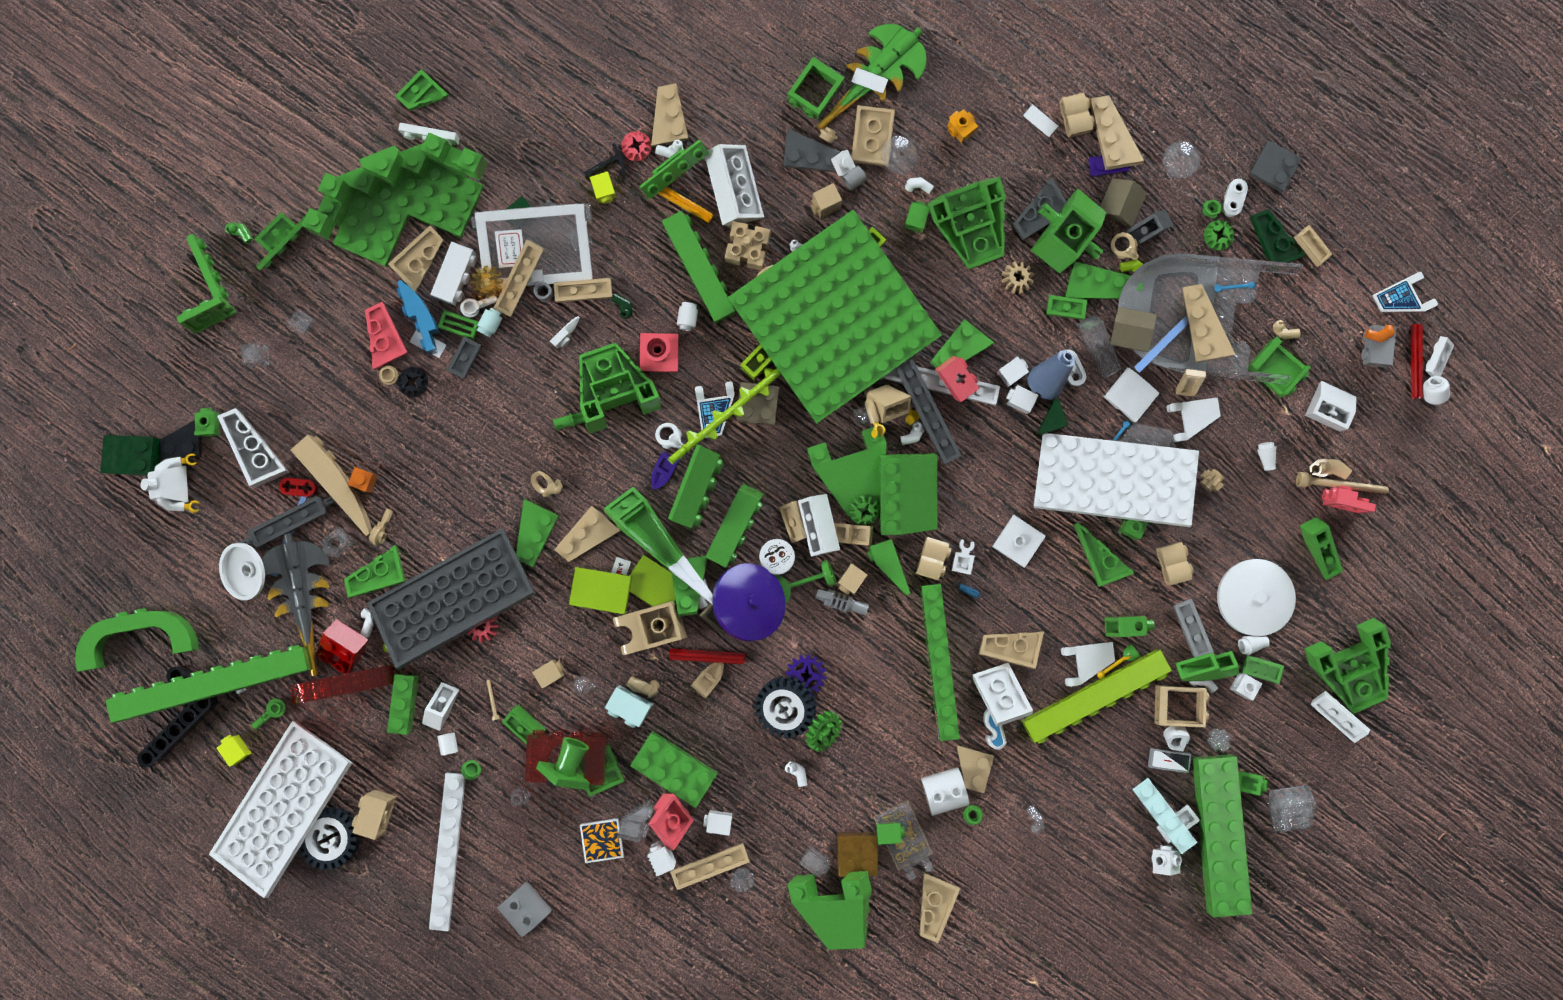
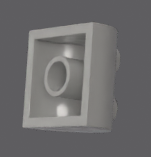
[496,881,552,937]

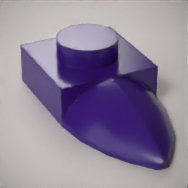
[651,451,680,490]

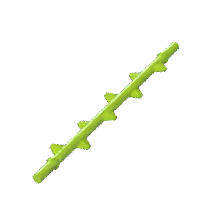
[668,368,781,464]

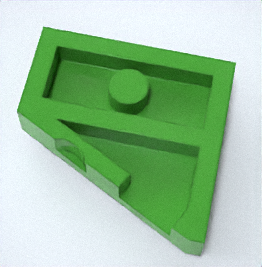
[395,69,449,111]

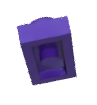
[1088,156,1130,178]

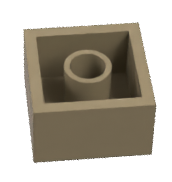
[736,382,779,427]

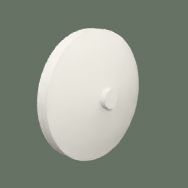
[1217,559,1296,636]

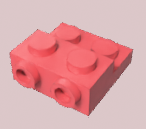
[1322,486,1376,514]
[648,793,694,850]

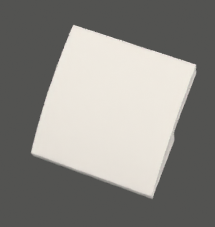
[1104,368,1159,423]

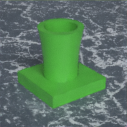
[536,737,590,790]

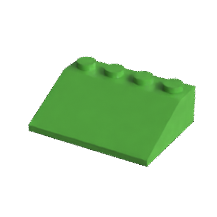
[879,453,937,535]

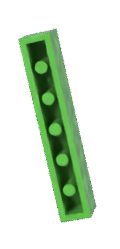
[662,211,735,325]

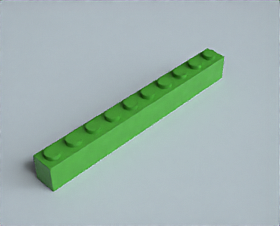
[105,645,312,723]

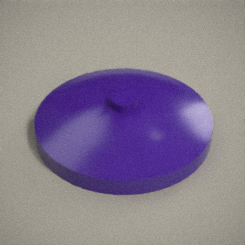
[712,563,786,642]

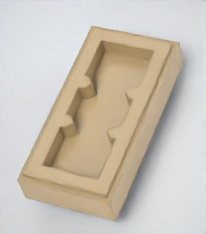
[1293,225,1333,267]
[1176,369,1206,396]

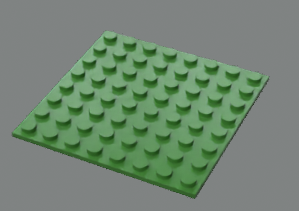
[727,210,942,424]

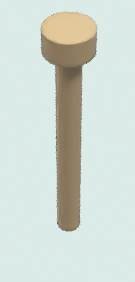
[486,680,500,721]

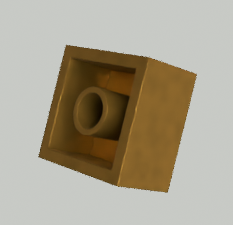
[837,832,878,876]

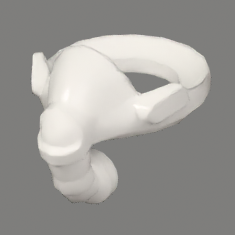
[655,423,683,449]

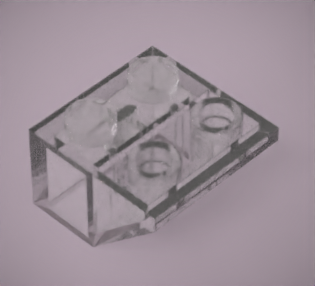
[1268,785,1317,833]
[617,798,655,843]

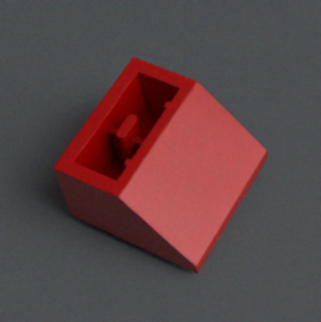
[315,619,368,676]

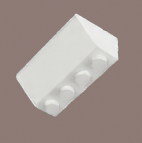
[705,144,764,225]

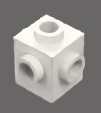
[1152,845,1182,876]

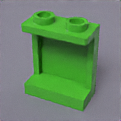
[1246,337,1311,398]

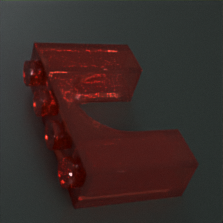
[525,729,608,785]

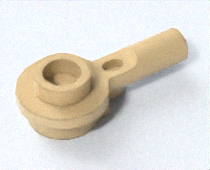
[369,509,393,546]

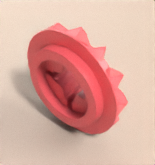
[621,131,652,161]

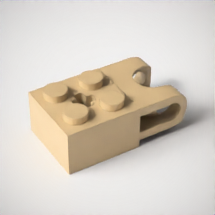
[613,600,687,655]

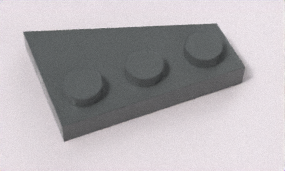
[783,128,840,173]
[1013,178,1067,240]

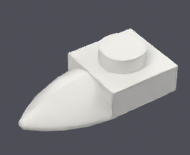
[550,316,579,349]

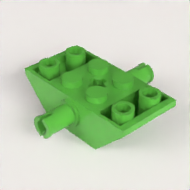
[1031,189,1106,273]

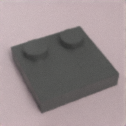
[1248,140,1302,193]

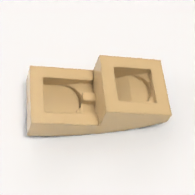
[834,523,873,546]

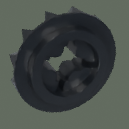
[397,367,428,397]

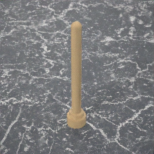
[1296,472,1389,494]

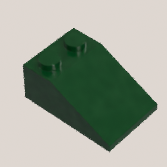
[100,435,161,477]

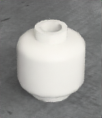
[1423,376,1450,405]

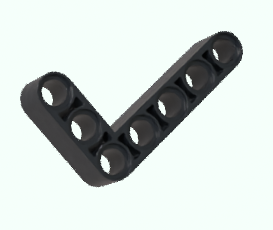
[137,666,218,768]

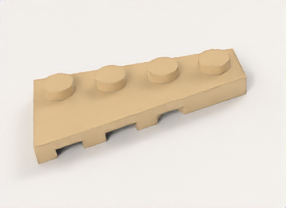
[1090,95,1144,170]
[1182,284,1235,363]

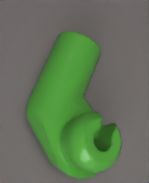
[225,222,253,244]

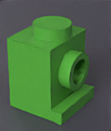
[194,408,220,437]

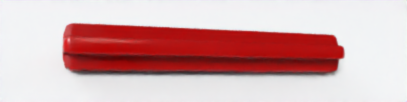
[1410,324,1424,399]
[669,649,745,664]

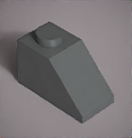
[1125,209,1174,246]

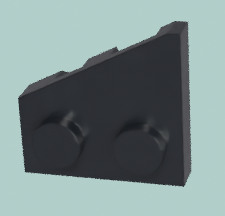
[160,420,202,459]

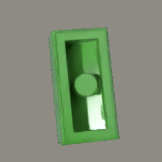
[502,705,546,747]

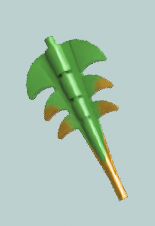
[817,24,927,130]

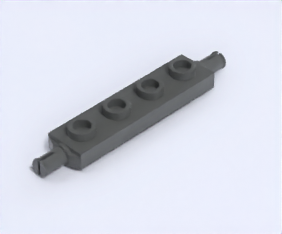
[239,496,336,548]

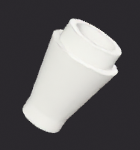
[1257,442,1277,471]
[1238,636,1269,655]

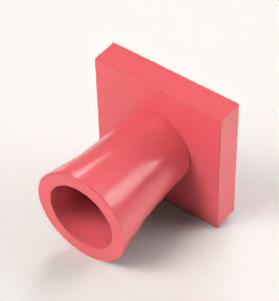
[640,333,679,373]

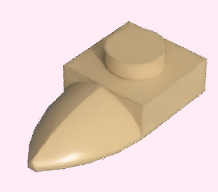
[690,663,724,698]

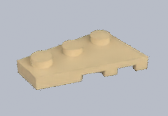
[651,83,689,148]
[388,226,444,293]
[554,506,621,562]
[978,631,1044,669]
[919,873,960,943]

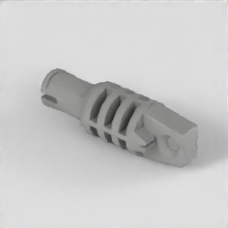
[815,589,869,615]

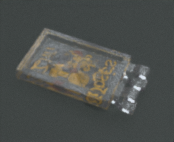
[873,800,934,881]

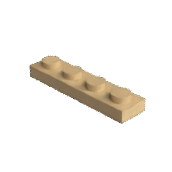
[494,240,545,317]
[670,843,750,890]

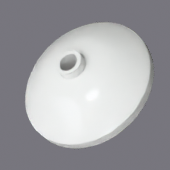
[219,543,265,600]

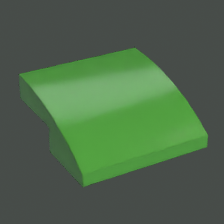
[577,743,625,797]

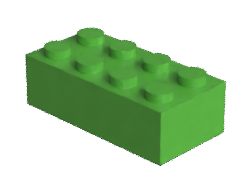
[630,731,718,808]

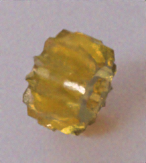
[470,265,504,299]

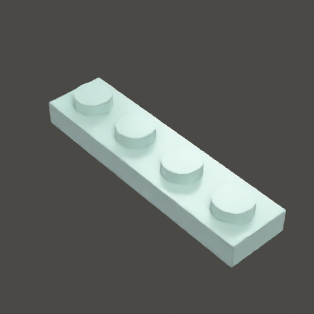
[1132,778,1197,854]

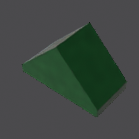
[1036,398,1068,436]

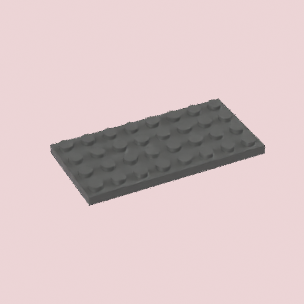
[367,528,536,670]

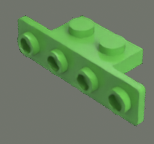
[640,140,709,199]
[255,212,306,270]

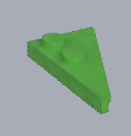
[1073,523,1134,587]

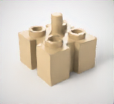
[725,221,771,271]

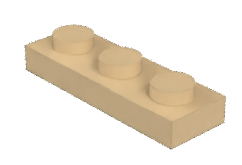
[554,278,613,303]

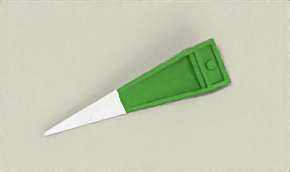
[604,487,713,605]

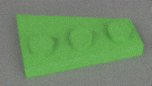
[930,319,994,368]
[344,545,406,599]
[671,556,708,617]

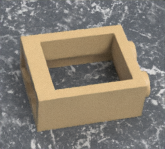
[1154,685,1209,727]

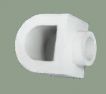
[1163,726,1190,751]

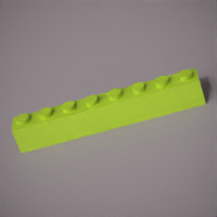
[1021,649,1172,744]

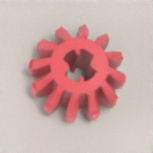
[467,617,499,642]

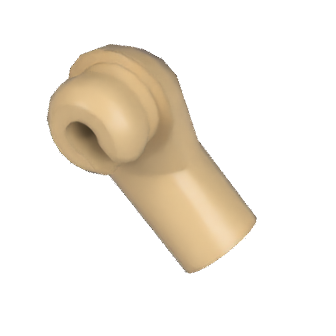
[1273,320,1300,339]

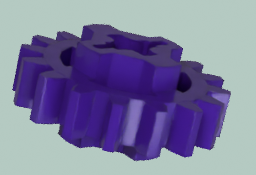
[785,654,827,695]

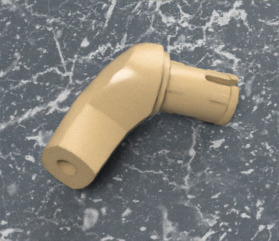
[1309,459,1352,480]

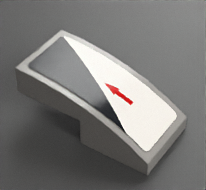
[1148,748,1191,773]

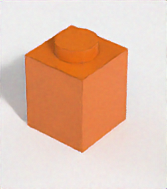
[348,467,378,493]

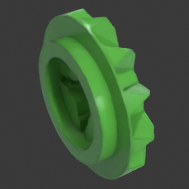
[1204,220,1235,250]
[849,495,880,526]

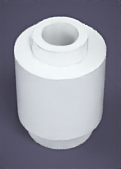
[677,302,698,331]

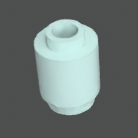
[477,308,503,337]

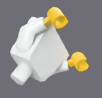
[141,454,200,513]

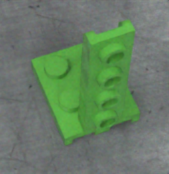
[176,234,237,334]

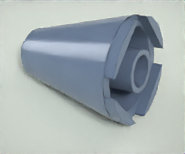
[1027,350,1075,400]

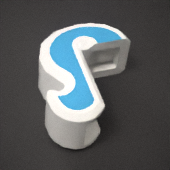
[983,709,1007,750]

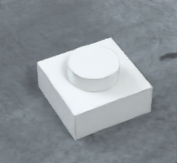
[831,150,855,176]

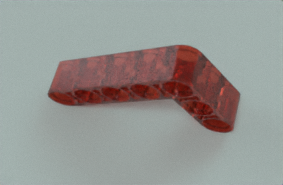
[289,665,394,705]

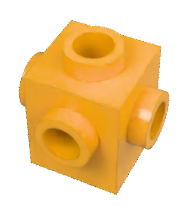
[947,109,978,143]

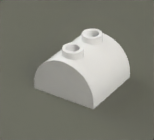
[921,767,969,816]

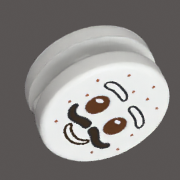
[759,539,795,575]

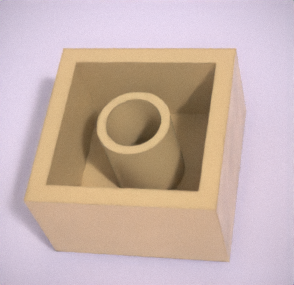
[352,790,397,840]

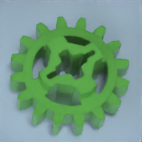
[805,710,843,752]

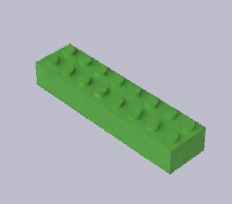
[1192,754,1252,918]

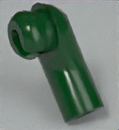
[611,293,633,319]

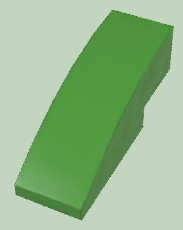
[1175,651,1239,682]

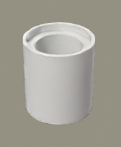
[437,732,458,755]

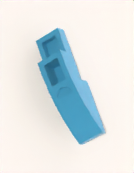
[396,280,439,355]

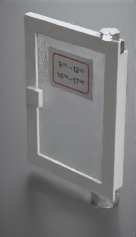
[471,203,593,289]

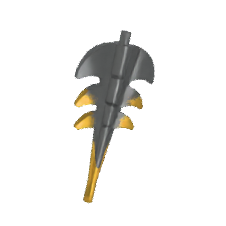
[262,533,330,676]

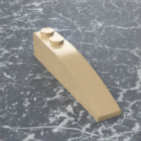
[291,435,372,536]

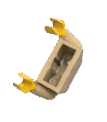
[864,385,920,438]

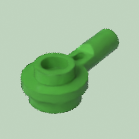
[251,698,286,730]

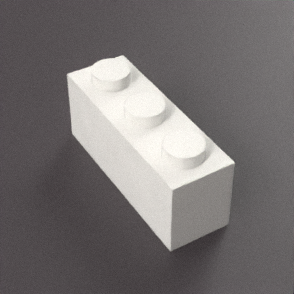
[430,241,477,306]
[798,494,840,557]

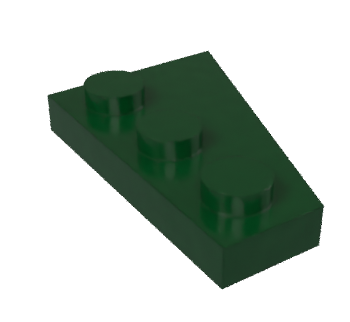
[1249,209,1307,269]

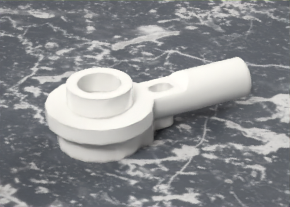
[460,295,498,318]

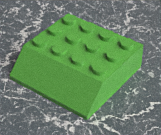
[668,445,724,530]

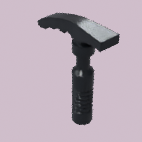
[584,143,626,179]

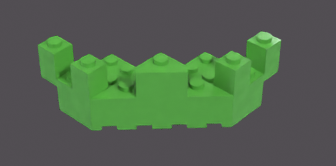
[301,132,488,267]

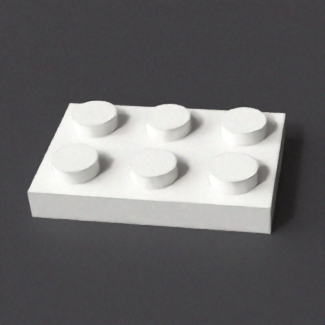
[973,663,1033,727]

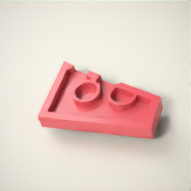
[365,302,409,370]

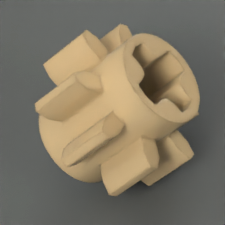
[1200,469,1224,493]

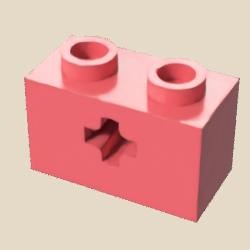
[935,356,979,402]

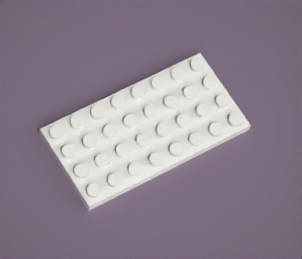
[1034,433,1199,527]
[209,721,352,898]

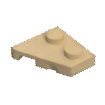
[957,745,994,793]

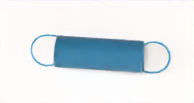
[954,583,984,599]

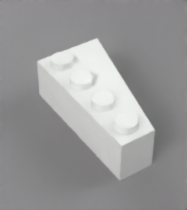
[217,408,290,488]

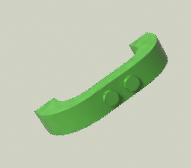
[75,608,199,672]

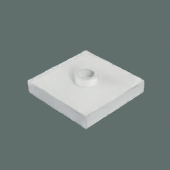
[992,515,1045,568]

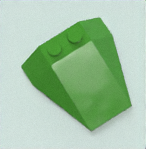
[928,177,1006,269]

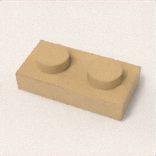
[779,501,807,543]

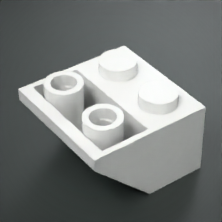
[1305,381,1356,432]

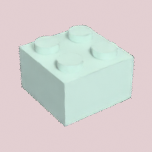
[605,685,653,728]

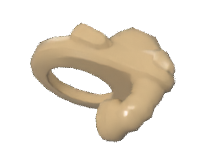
[1111,232,1139,260]
[531,471,563,497]

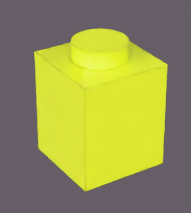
[590,172,617,204]
[217,735,252,767]

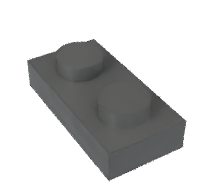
[447,337,482,380]

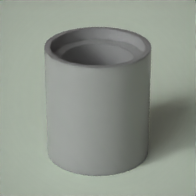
[842,166,867,191]
[534,282,554,302]

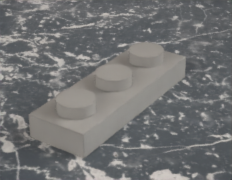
[1172,599,1214,658]

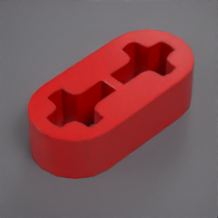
[279,478,318,497]

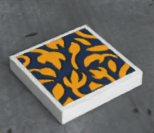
[580,818,624,863]

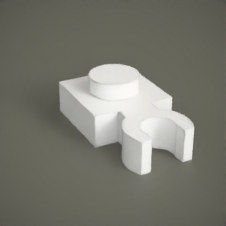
[951,540,975,575]

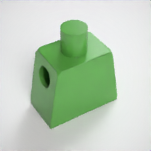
[1105,616,1155,637]

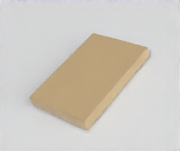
[851,105,895,167]

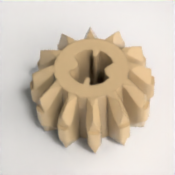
[1001,262,1034,294]

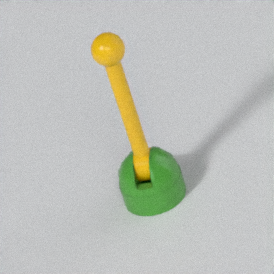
[1097,644,1140,679]

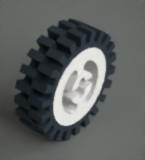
[755,676,817,739]
[298,807,361,870]

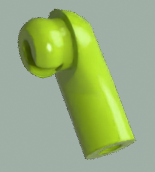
[1120,260,1148,274]

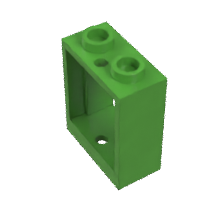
[787,57,844,120]

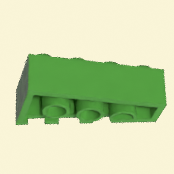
[706,484,764,568]

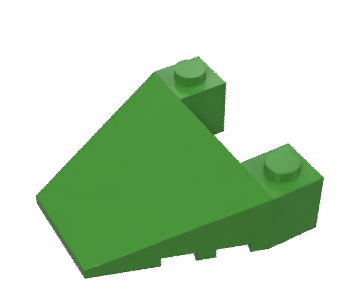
[579,343,661,434]
[807,427,886,517]
[1304,618,1391,714]
[787,871,872,950]

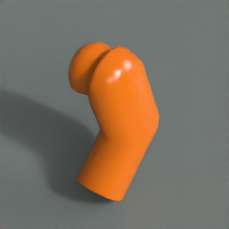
[1364,325,1395,343]

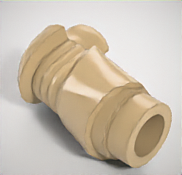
[626,676,660,698]

